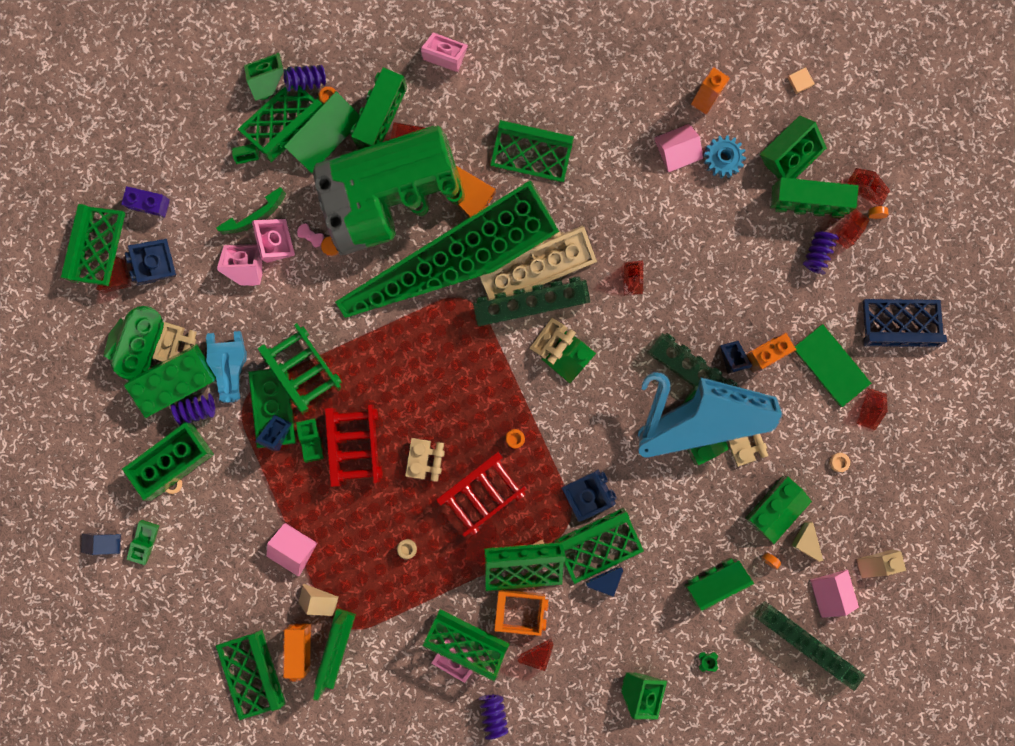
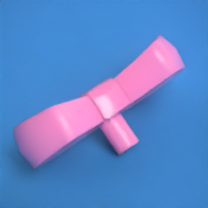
[297,223,324,247]

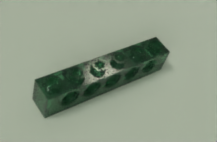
[472,276,590,327]
[647,333,738,387]
[753,601,866,691]

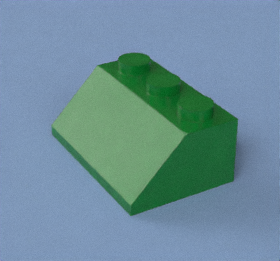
[760,115,827,179]
[745,476,812,544]
[685,558,754,611]

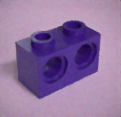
[121,186,170,218]

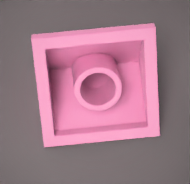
[421,33,468,72]
[654,124,703,173]
[252,219,295,263]
[267,523,317,577]
[810,570,859,618]
[431,638,480,683]

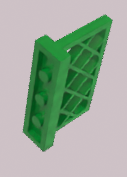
[238,85,322,162]
[490,120,574,182]
[61,204,125,286]
[554,508,644,584]
[484,542,566,591]
[313,608,356,701]
[422,609,509,681]
[216,630,286,720]

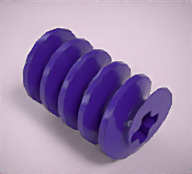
[283,65,326,92]
[803,232,839,275]
[171,393,216,425]
[479,694,508,740]

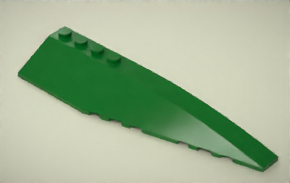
[335,181,560,318]

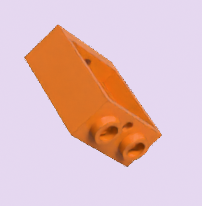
[746,333,796,372]
[495,590,549,636]
[284,623,311,682]

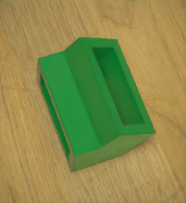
[232,144,260,165]

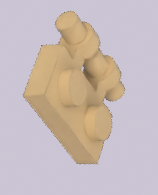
[530,318,576,364]
[153,322,197,361]
[727,434,768,467]
[405,438,445,481]

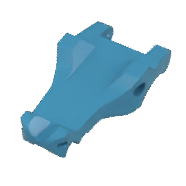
[206,331,247,403]

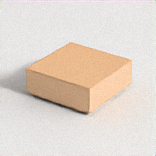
[788,68,814,94]

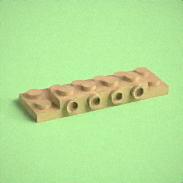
[480,226,597,306]

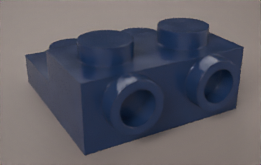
[124,239,176,286]
[562,469,617,522]

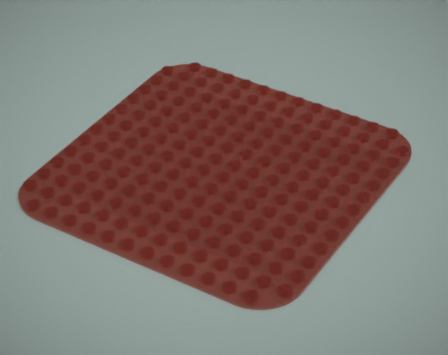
[242,298,572,629]

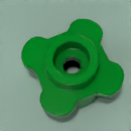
[699,652,718,672]

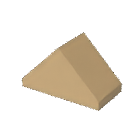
[791,521,823,561]
[298,584,339,616]

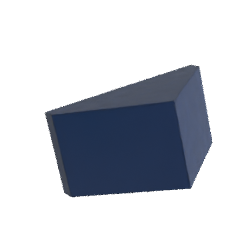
[720,341,752,374]
[256,415,292,451]
[81,533,121,555]
[585,565,623,597]

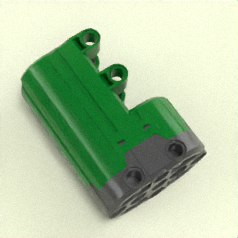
[313,126,465,256]

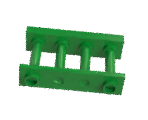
[257,323,342,415]

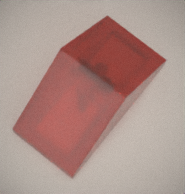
[96,256,131,293]
[621,260,644,295]
[857,388,888,430]
[517,638,554,671]

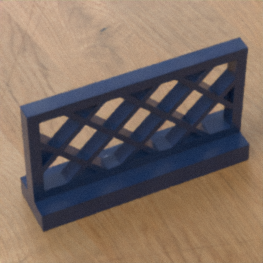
[863,299,947,347]

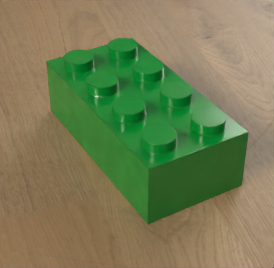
[351,67,407,149]
[770,177,859,218]
[124,344,216,418]
[122,422,214,501]

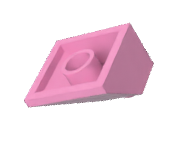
[217,244,262,286]

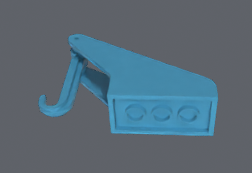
[638,372,782,458]

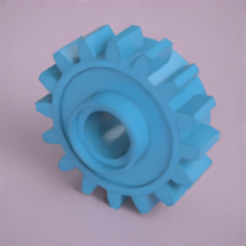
[703,135,746,178]

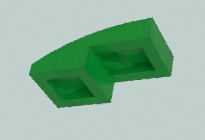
[296,418,325,463]
[126,520,160,565]

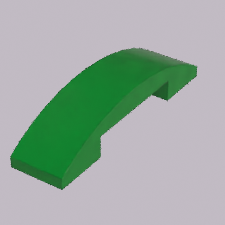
[216,187,286,234]

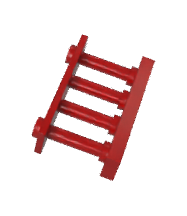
[325,405,383,487]
[436,452,527,537]

